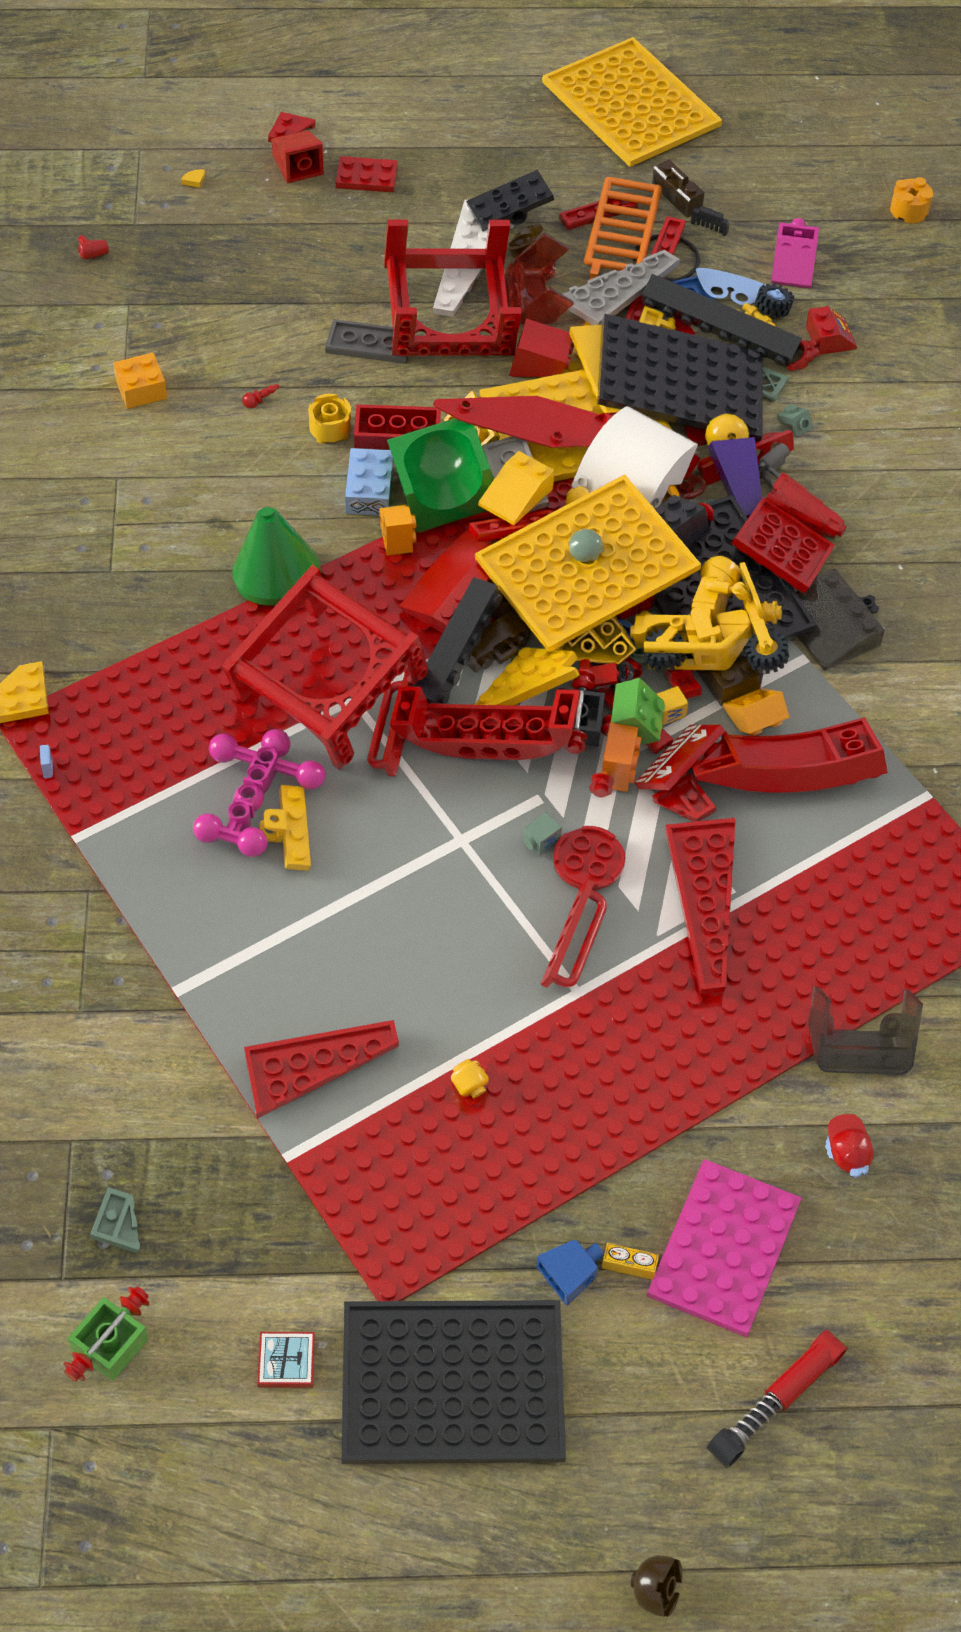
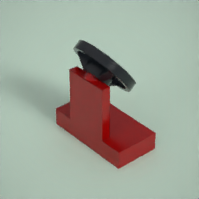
[580,658,634,692]

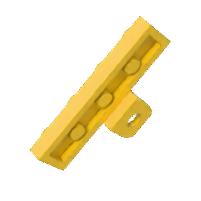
[259,785,311,871]

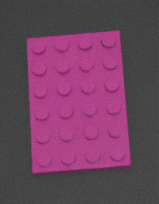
[647,1159,801,1338]

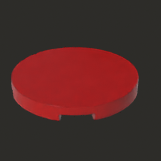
[553,826,626,890]

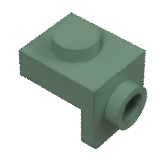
[777,405,813,437]

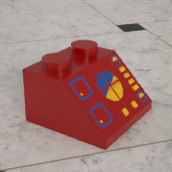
[806,306,857,355]

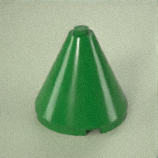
[232,507,321,605]

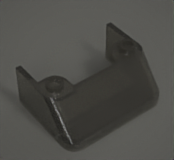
[809,986,923,1075]

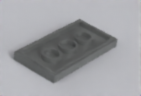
[325,319,408,364]

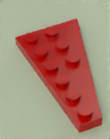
[244,1020,399,1119]

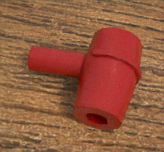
[78,235,109,259]

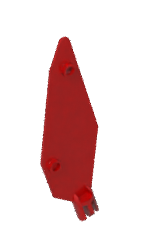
[433,395,617,448]

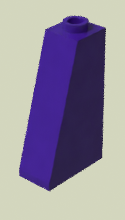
[708,437,762,518]

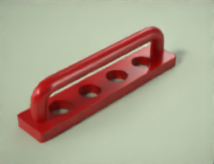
[697,430,794,486]
[367,674,414,777]
[540,878,607,988]

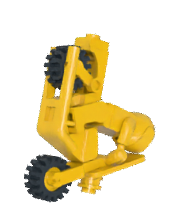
[630,556,789,674]

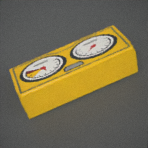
[602,1243,659,1280]

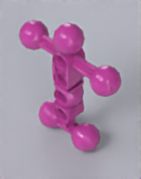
[193,729,326,857]

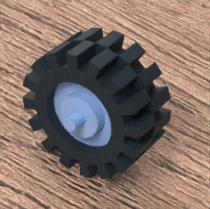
[755,283,794,318]

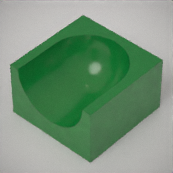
[387,418,493,533]

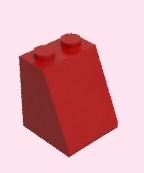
[271,130,324,184]
[509,319,574,377]

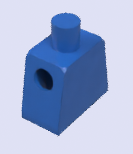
[536,1240,604,1306]

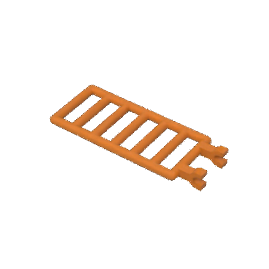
[584,177,662,280]

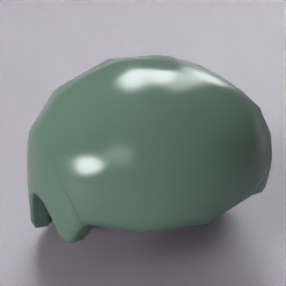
[569,529,604,562]

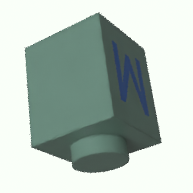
[523,812,562,856]

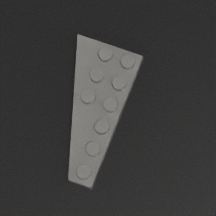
[553,250,680,325]

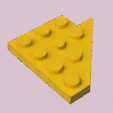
[474,647,579,705]

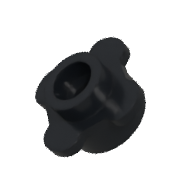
[854,595,879,617]

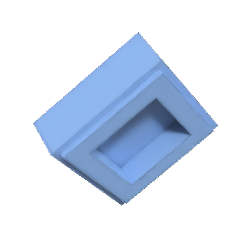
[40,745,53,778]

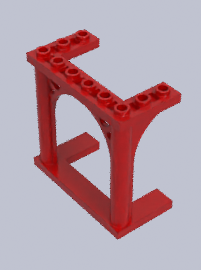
[384,219,521,356]
[222,565,429,770]

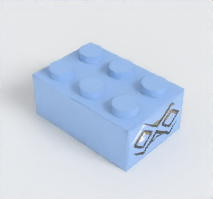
[345,448,394,516]

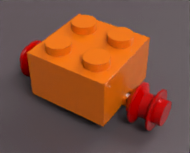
[589,714,642,798]

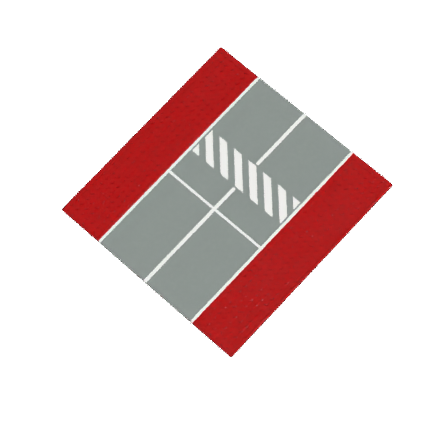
[0,477,961,1301]

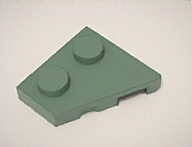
[90,1187,140,1254]

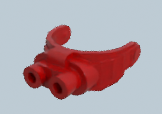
[787,339,820,371]

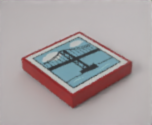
[257,1332,315,1388]

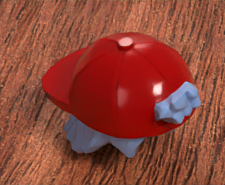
[825,1114,874,1179]

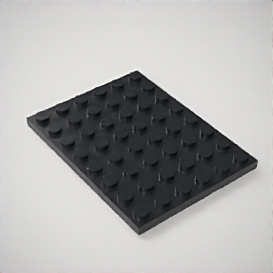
[597,314,763,442]
[653,495,817,672]
[341,1300,566,1464]

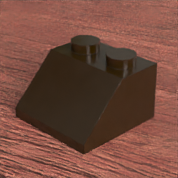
[698,655,763,706]

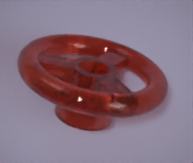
[675,474,707,500]

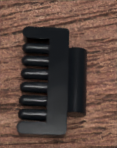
[691,206,730,236]

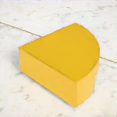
[181,169,206,188]

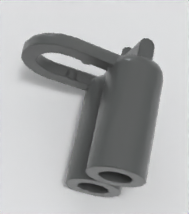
[758,443,790,488]

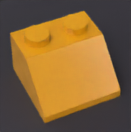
[722,688,790,735]

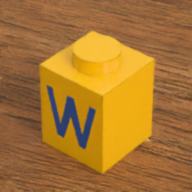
[657,686,688,725]

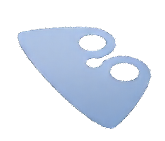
[696,268,766,305]

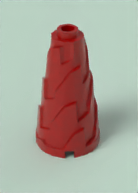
[766,472,847,538]

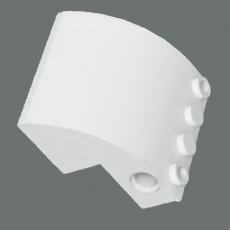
[572,406,698,508]

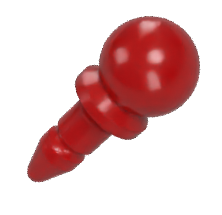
[242,384,279,408]

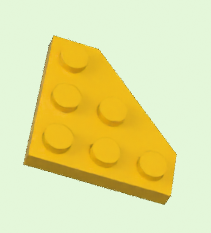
[0,661,49,723]

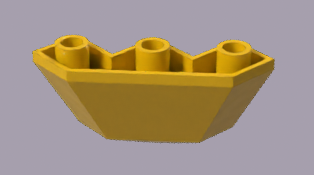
[554,616,636,664]

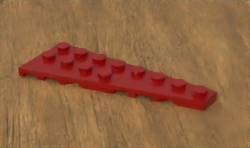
[665,818,736,994]

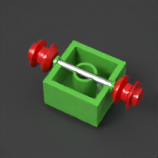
[63,1286,150,1382]

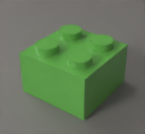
[611,678,665,745]

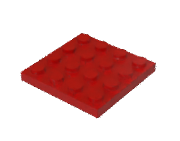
[731,497,835,593]

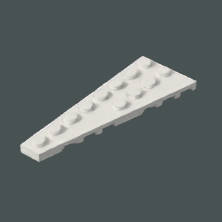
[433,200,515,317]

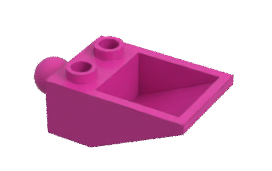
[771,218,819,289]

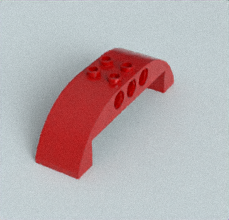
[389,687,581,760]

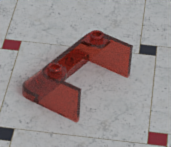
[505,232,574,324]

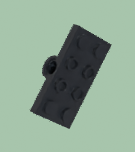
[466,169,554,232]

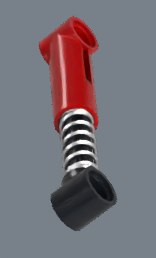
[706,1329,848,1468]

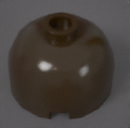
[631,1555,682,1617]

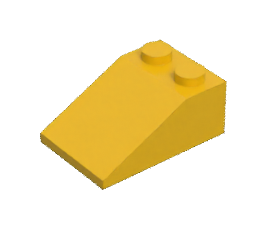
[478,451,555,525]

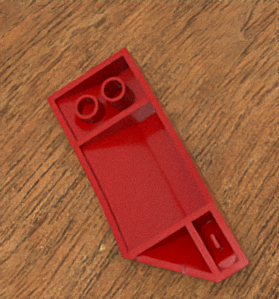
[399,510,542,634]
[691,717,888,793]

